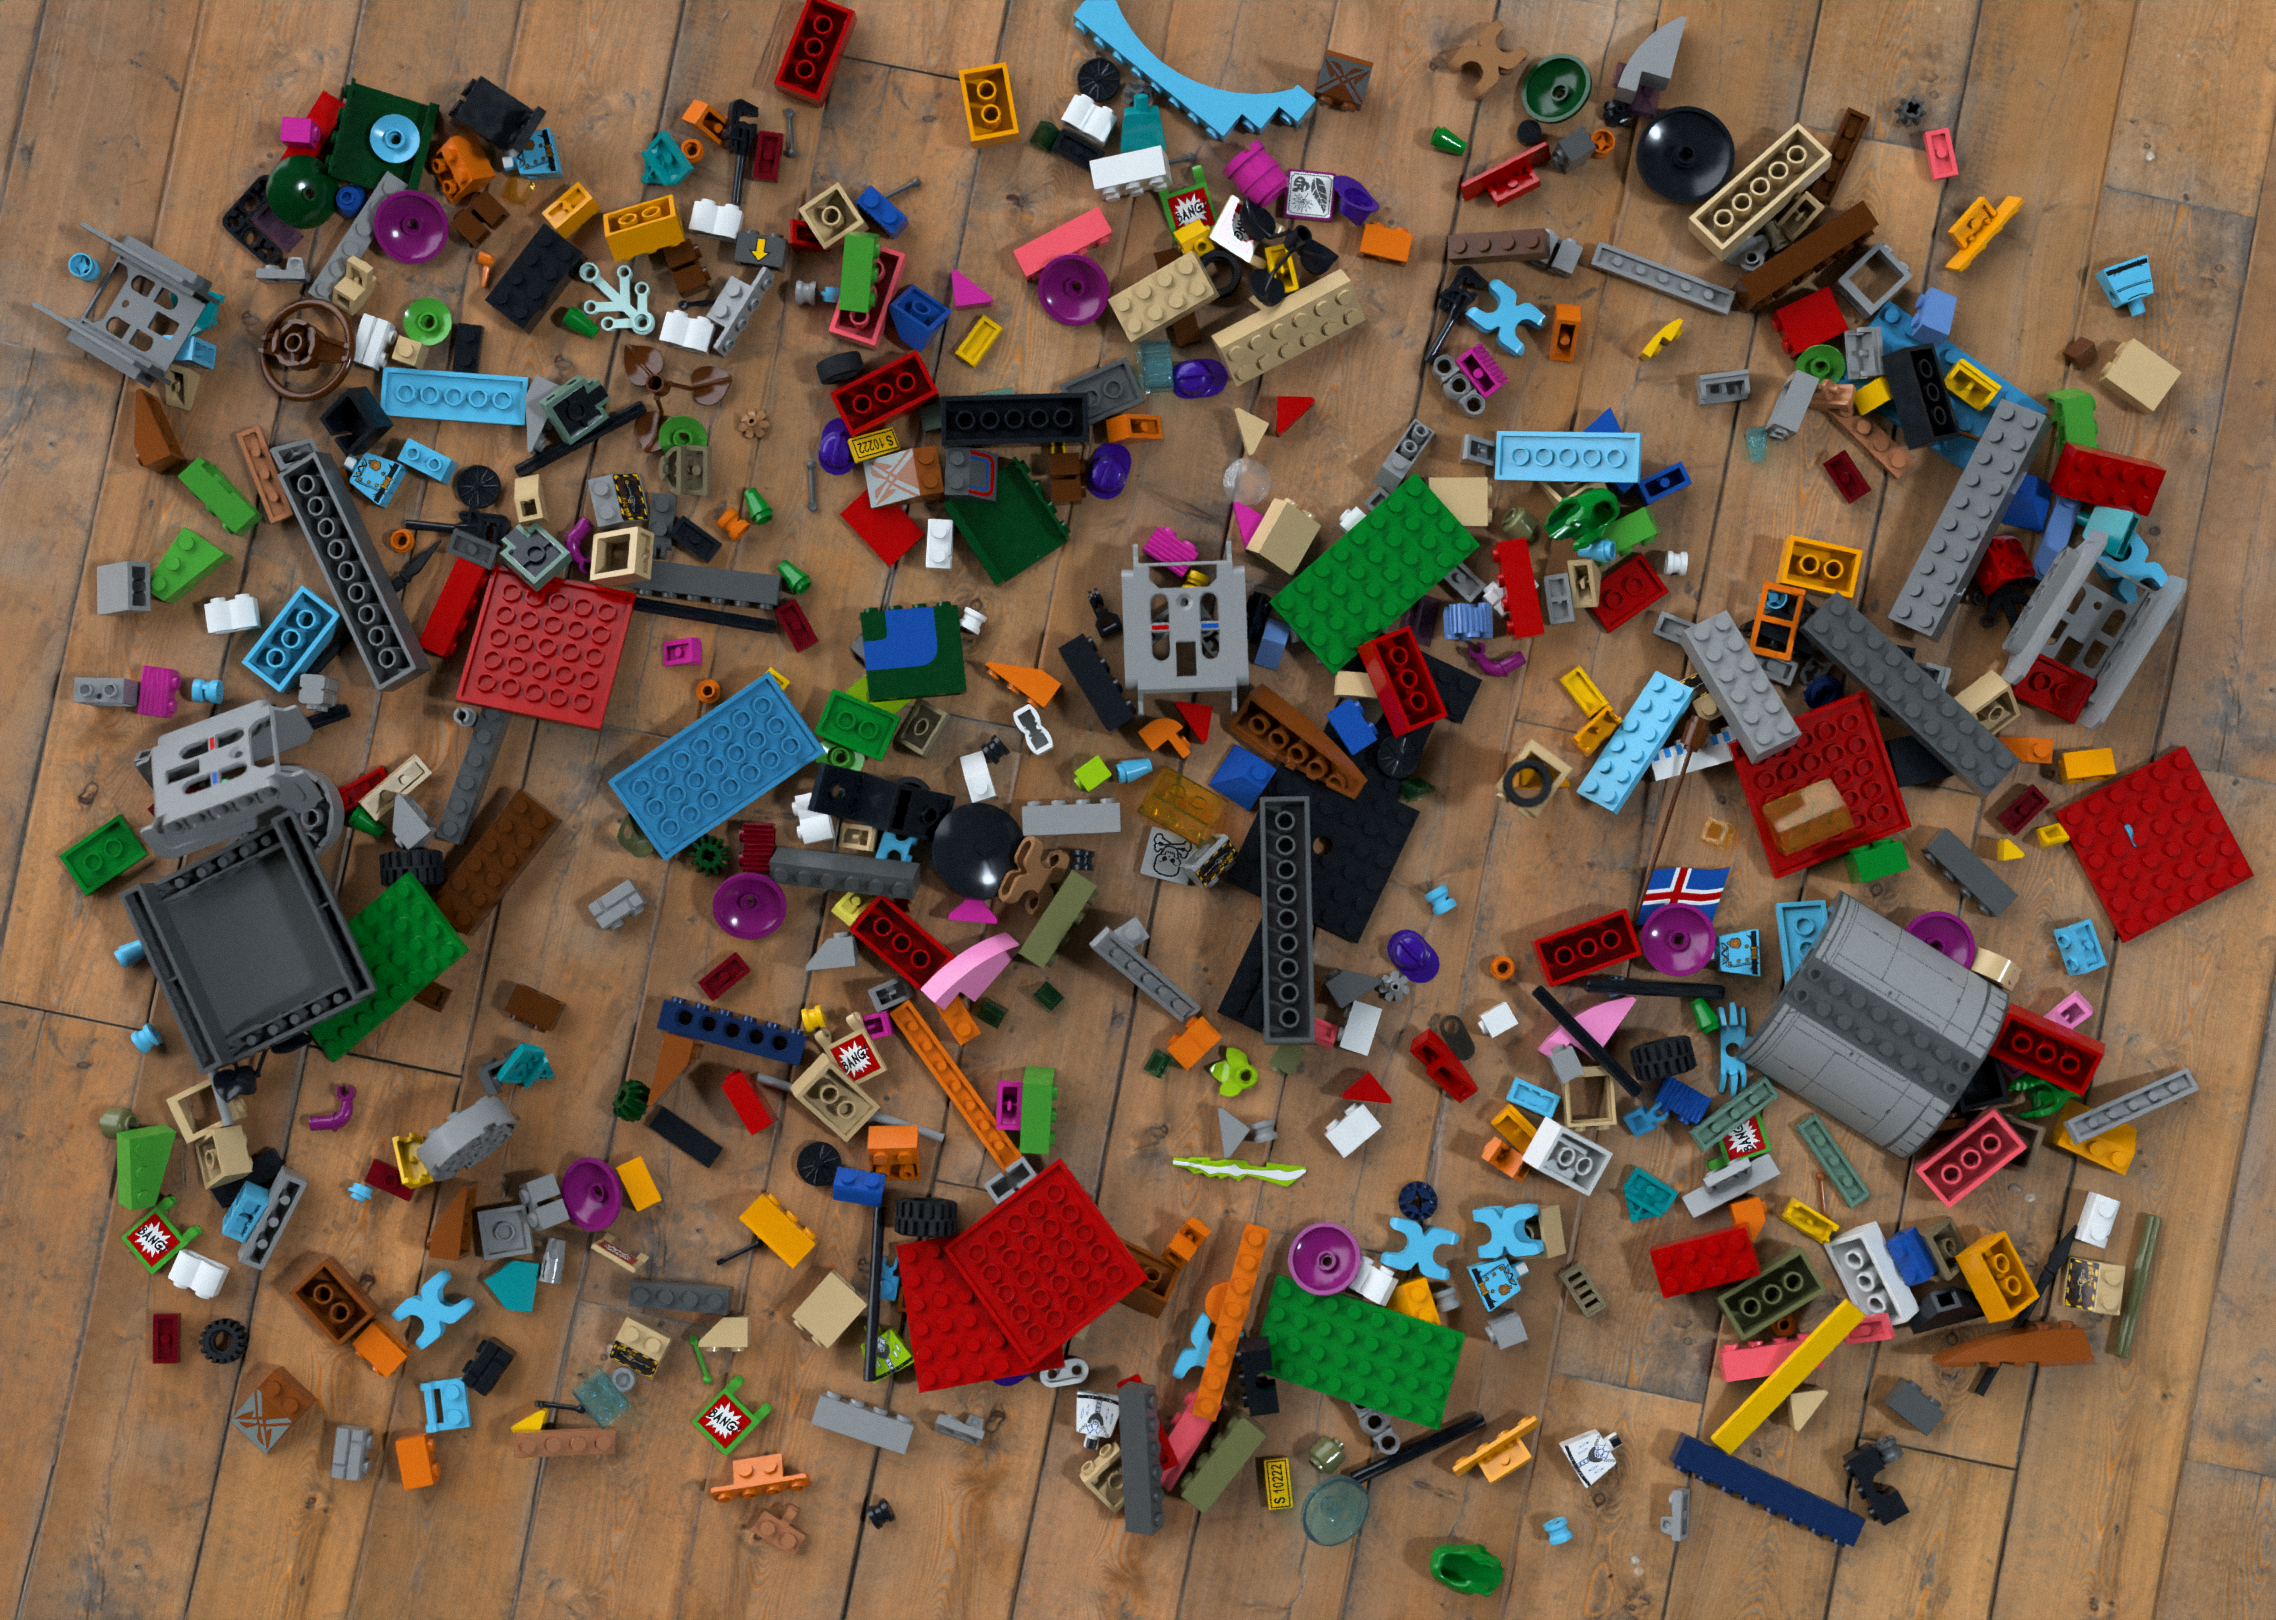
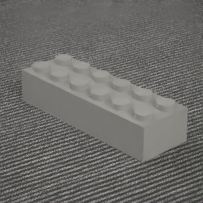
[1679,610,1802,765]

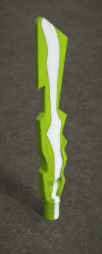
[1172,1157,1307,1187]

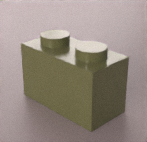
[1267,1046,1306,1076]

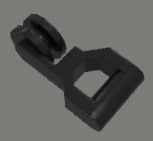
[1088,588,1123,639]

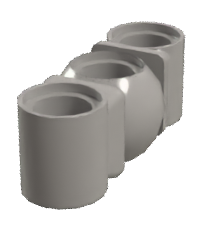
[1432,355,1485,419]
[1350,1402,1400,1455]

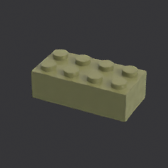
[1018,870,1099,969]
[1712,1245,1828,1341]
[1180,1409,1266,1514]

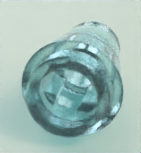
[1744,426,1768,462]

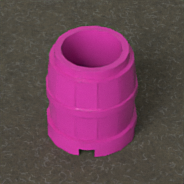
[1222,140,1290,209]

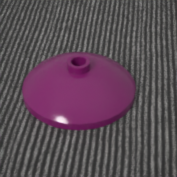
[374,190,449,264]
[1038,253,1110,326]
[713,873,787,940]
[1641,903,1716,977]
[1905,911,1975,969]
[561,1157,622,1231]
[1288,1222,1361,1296]

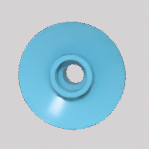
[370,114,420,163]

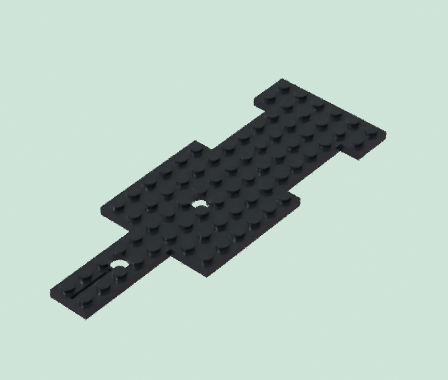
[1217,633,1482,1033]

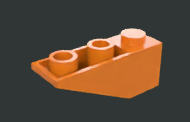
[985,662,1062,710]

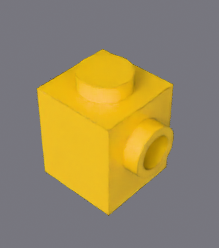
[1173,219,1215,257]

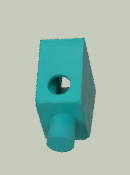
[1120,94,1167,153]
[2076,505,2142,559]

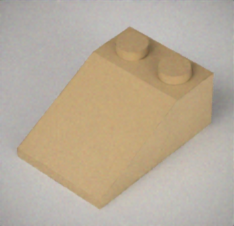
[789,1052,880,1143]

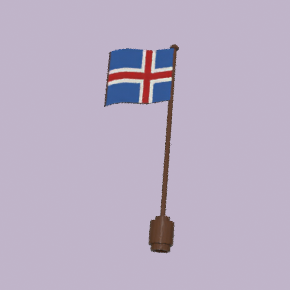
[1631,715,1730,929]

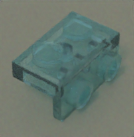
[572,1368,631,1429]

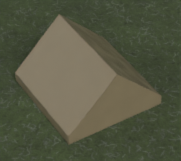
[895,698,953,759]
[2001,1114,2046,1175]
[1918,1216,1966,1281]

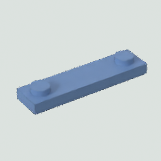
[2032,494,2083,582]

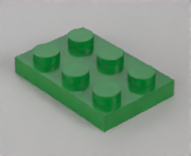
[814,689,901,763]
[59,814,150,896]

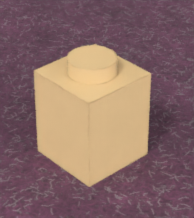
[392,335,429,370]

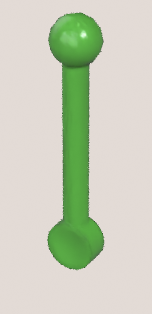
[689,1335,713,1385]

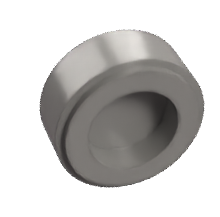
[611,1366,637,1392]

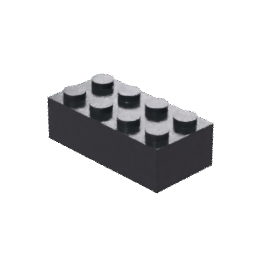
[485,223,588,335]
[1881,343,1961,450]
[1058,633,1136,735]

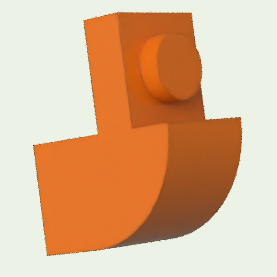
[1138,718,1191,759]
[1481,1136,1532,1183]
[1161,1216,1211,1270]

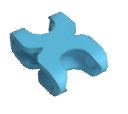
[1465,279,1548,358]
[2093,532,2168,604]
[1472,1204,1544,1258]
[1380,1216,1460,1280]
[391,1269,476,1350]
[1172,1312,1244,1379]

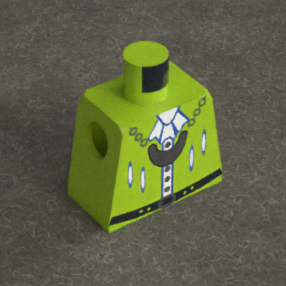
[861,1325,914,1384]

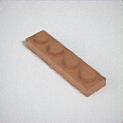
[1826,405,1915,480]
[236,425,296,525]
[514,1427,616,1458]

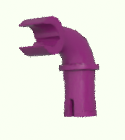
[564,516,594,575]
[1468,641,1526,678]
[309,1085,357,1132]

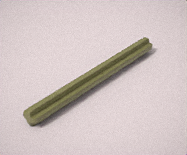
[2114,1214,2162,1358]

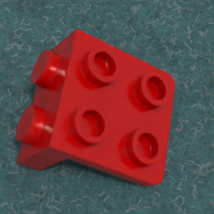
[1974,535,2036,595]

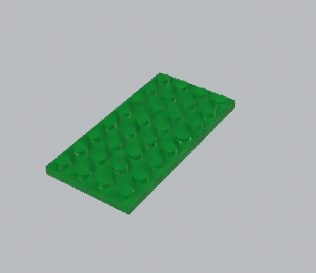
[1268,472,1480,675]
[309,871,470,1063]
[1259,1274,1467,1430]

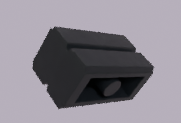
[461,1336,517,1396]

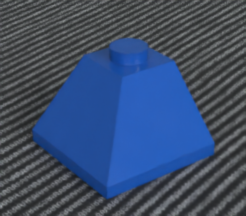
[889,284,952,353]
[2001,474,2052,533]
[1208,744,1277,811]

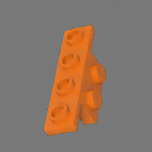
[710,1453,812,1503]

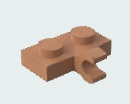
[752,1504,807,1557]

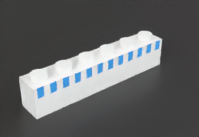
[1648,726,1737,782]

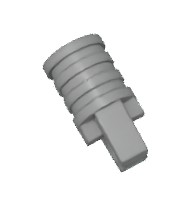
[539,1238,566,1284]

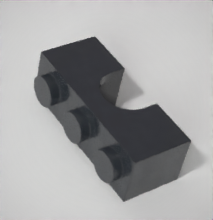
[1235,1336,1280,1417]
[1842,1442,1909,1526]

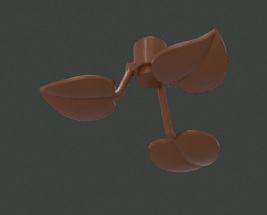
[624,344,732,453]

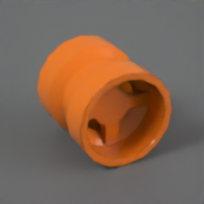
[1591,129,1615,159]
[716,508,751,542]

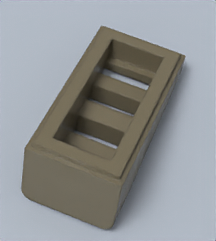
[1559,1262,1607,1318]

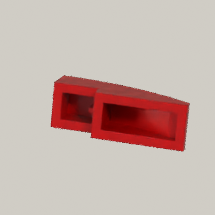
[1410,1028,1478,1103]

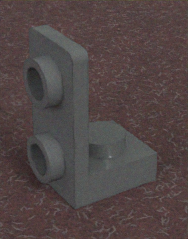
[476,1048,517,1097]

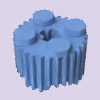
[1443,602,1493,642]

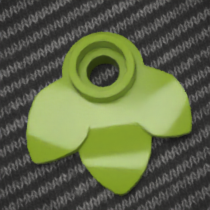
[1210,1047,1258,1097]

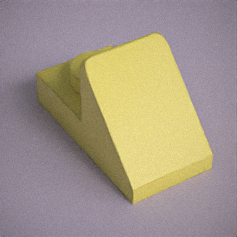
[831,892,877,926]

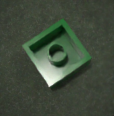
[1843,837,1910,884]

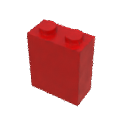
[1770,286,1849,359]
[720,1069,779,1135]

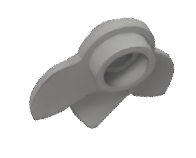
[1725,234,1769,273]

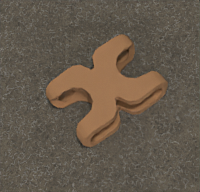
[1447,20,1529,100]
[998,836,1070,917]

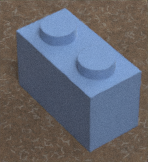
[1911,287,1957,348]

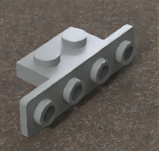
[706,266,775,357]
[1682,1154,1780,1219]

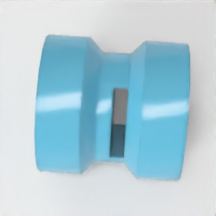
[68,253,101,282]
[1758,590,1787,612]
[192,679,224,704]
[1424,884,1457,917]

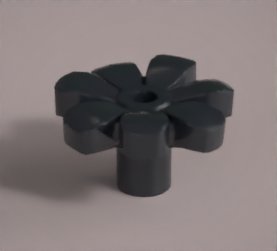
[1603,99,1634,128]

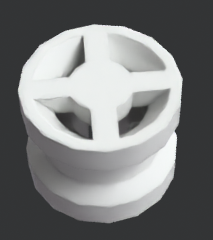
[1664,550,1688,576]
[959,607,987,635]

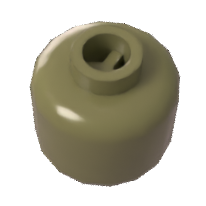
[1502,507,1539,542]
[99,1107,139,1140]
[1309,1437,1345,1474]

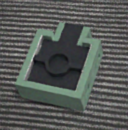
[538,375,611,445]
[500,522,572,592]

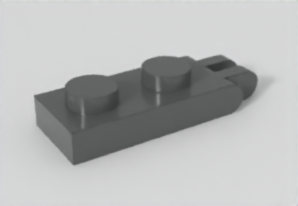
[648,492,678,560]

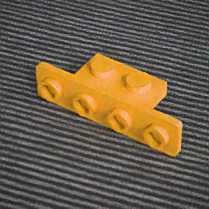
[1945,196,2025,272]
[1452,1416,1540,1485]

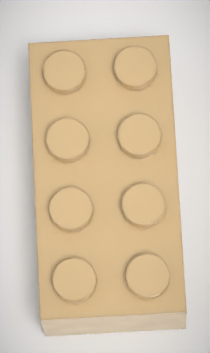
[1108,251,1220,345]

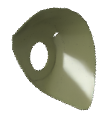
[617,812,655,858]

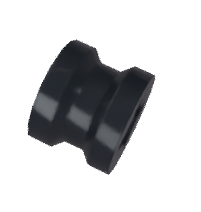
[980,734,1010,765]
[1070,850,1095,871]
[866,1498,896,1530]

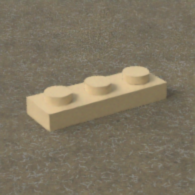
[358,754,432,821]

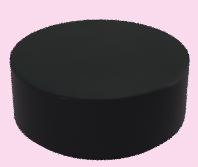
[1516,120,1541,146]

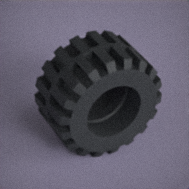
[379,849,444,887]
[1629,1035,1697,1081]
[895,1197,958,1238]

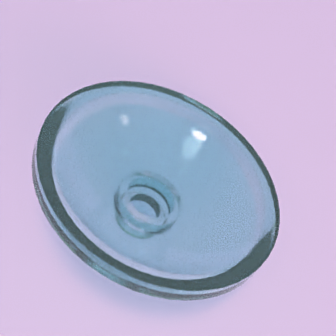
[1301,1476,1369,1546]

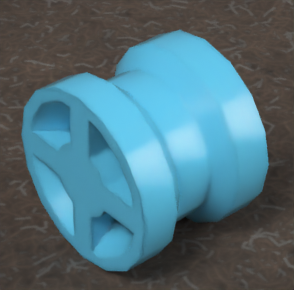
[131,1023,163,1054]
[1543,1517,1573,1545]

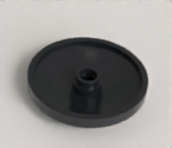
[1636,106,1735,205]
[930,803,1025,901]

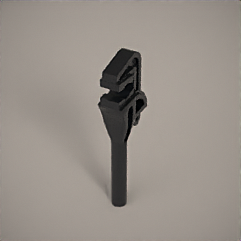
[720,99,759,206]
[1423,266,1486,365]
[405,507,511,544]

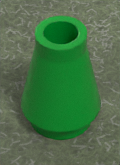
[1429,126,1467,156]
[562,306,600,339]
[743,488,774,525]
[777,560,812,595]
[348,806,387,838]
[1690,998,1721,1035]

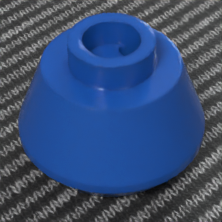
[335,185,368,218]

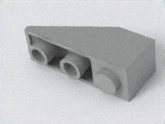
[525,375,560,456]
[1373,419,1435,493]

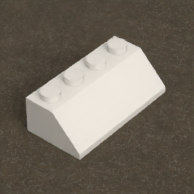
[1823,1221,1919,1326]

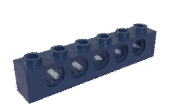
[657,996,809,1066]

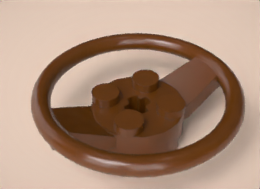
[258,298,356,402]

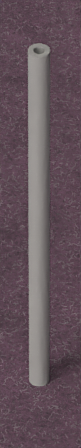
[756,1073,945,1143]

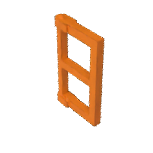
[1748,581,1807,662]

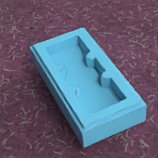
[1506,1077,1561,1119]

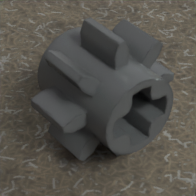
[1123,79,1153,107]
[1894,95,1927,128]

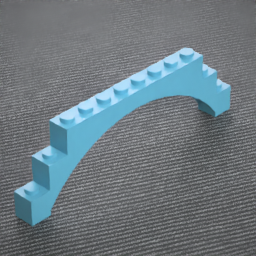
[1073,0,1316,142]

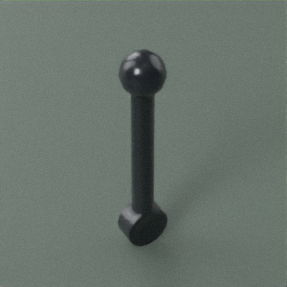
[678,299,717,311]
[716,1239,764,1266]
[535,1400,586,1414]

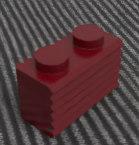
[739,823,776,873]

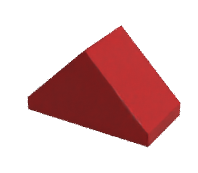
[790,219,831,252]
[1276,396,1315,437]
[1174,701,1213,745]
[1341,1071,1392,1104]

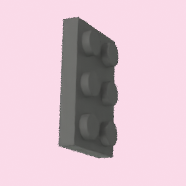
[1059,357,1145,426]

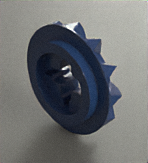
[1803,673,1842,709]
[1398,1181,1438,1221]

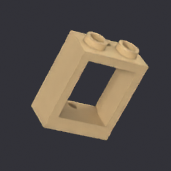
[590,526,654,587]
[1493,739,1572,818]
[1561,1065,1617,1132]
[166,1078,247,1144]

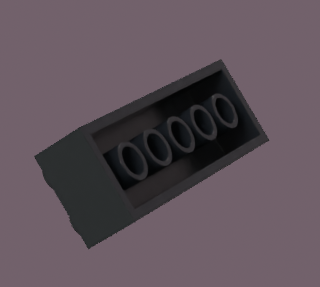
[941,392,1090,449]

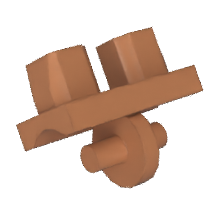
[1808,379,1856,412]

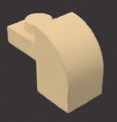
[332,255,377,316]
[1969,946,2022,992]

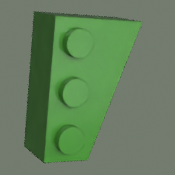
[838,231,881,313]
[2046,388,2100,458]
[178,457,263,536]
[1593,507,1663,568]
[150,527,233,604]
[1020,1066,1058,1154]
[116,1124,177,1211]

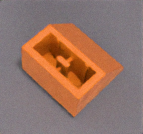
[429,133,496,204]
[867,1125,920,1181]

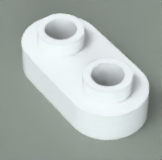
[1040,1357,1089,1388]

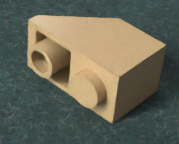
[514,474,549,527]
[698,1314,751,1351]

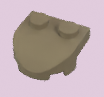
[659,444,712,496]

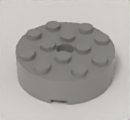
[243,765,344,858]
[417,1096,518,1182]

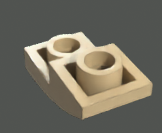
[1334,671,1379,701]

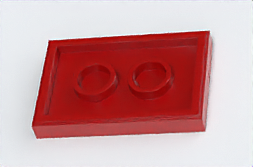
[840,489,925,568]
[1589,552,1669,634]
[2011,653,2097,724]

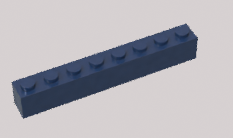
[1669,1432,1866,1547]

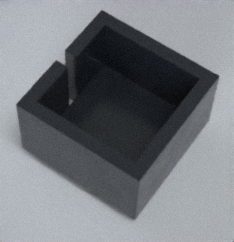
[319,386,394,457]
[1953,1053,2009,1112]

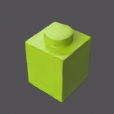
[1073,755,1112,793]

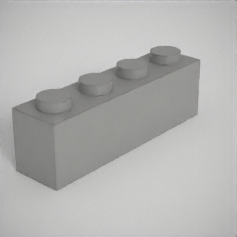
[1022,798,1121,837]
[237,1165,308,1271]
[811,1390,916,1455]

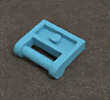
[420,1377,472,1433]

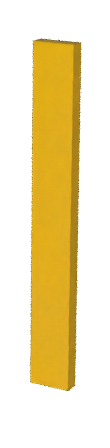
[1711,1298,1866,1455]

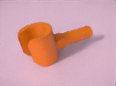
[477,251,495,287]

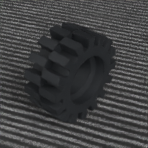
[199,1318,249,1364]

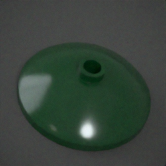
[1522,54,1592,124]
[266,155,339,229]

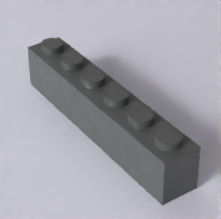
[631,561,783,611]
[435,708,513,845]
[769,846,921,900]
[1118,1382,1165,1536]

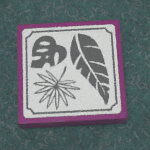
[1283,169,1336,223]

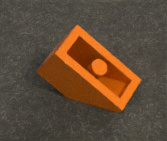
[681,99,730,152]
[1549,303,1581,362]
[1106,414,1163,444]
[1996,737,2053,765]
[1726,1195,1767,1242]

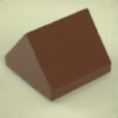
[2063,336,2098,371]

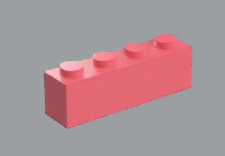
[1013,206,1113,282]
[1717,1332,1824,1382]
[1161,1388,1222,1491]

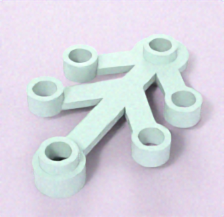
[579,262,655,335]

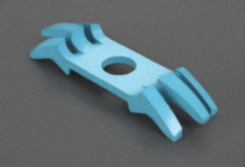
[1718,1002,1747,1097]

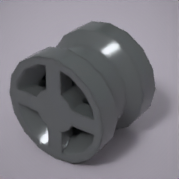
[1873,1435,1904,1465]

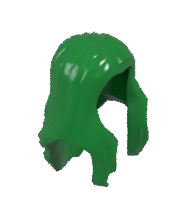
[1544,488,1620,552]
[2007,1073,2081,1118]
[1429,1543,1504,1597]

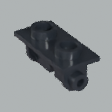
[1246,591,1272,644]

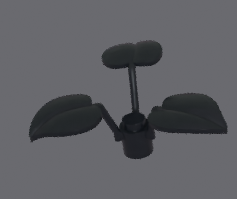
[1240,197,1339,307]
[213,1033,312,1104]

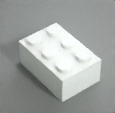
[1089,145,1173,202]
[1522,1116,1613,1196]

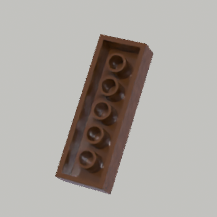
[1730,200,1879,313]
[433,789,563,936]

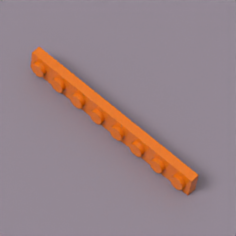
[889,999,1023,1172]
[1191,1222,1270,1421]

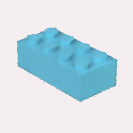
[241,585,345,694]

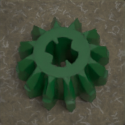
[689,835,731,877]
[612,1079,651,1122]

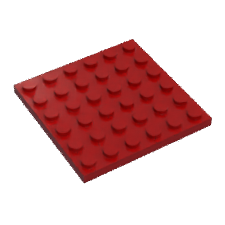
[455,565,637,732]
[1727,690,1912,879]
[2053,746,2254,943]
[943,1158,1149,1369]
[896,1234,1066,1393]

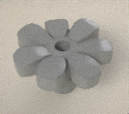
[1378,971,1410,1002]

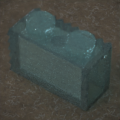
[1137,340,1174,394]

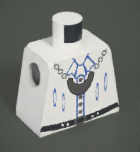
[1076,1388,1119,1450]
[1559,1429,1622,1488]

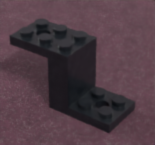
[448,76,547,158]
[808,762,956,841]

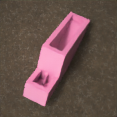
[920,932,1022,1010]
[1999,990,2093,1081]
[1537,996,1637,1059]

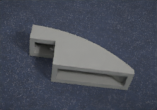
[1613,16,1687,104]

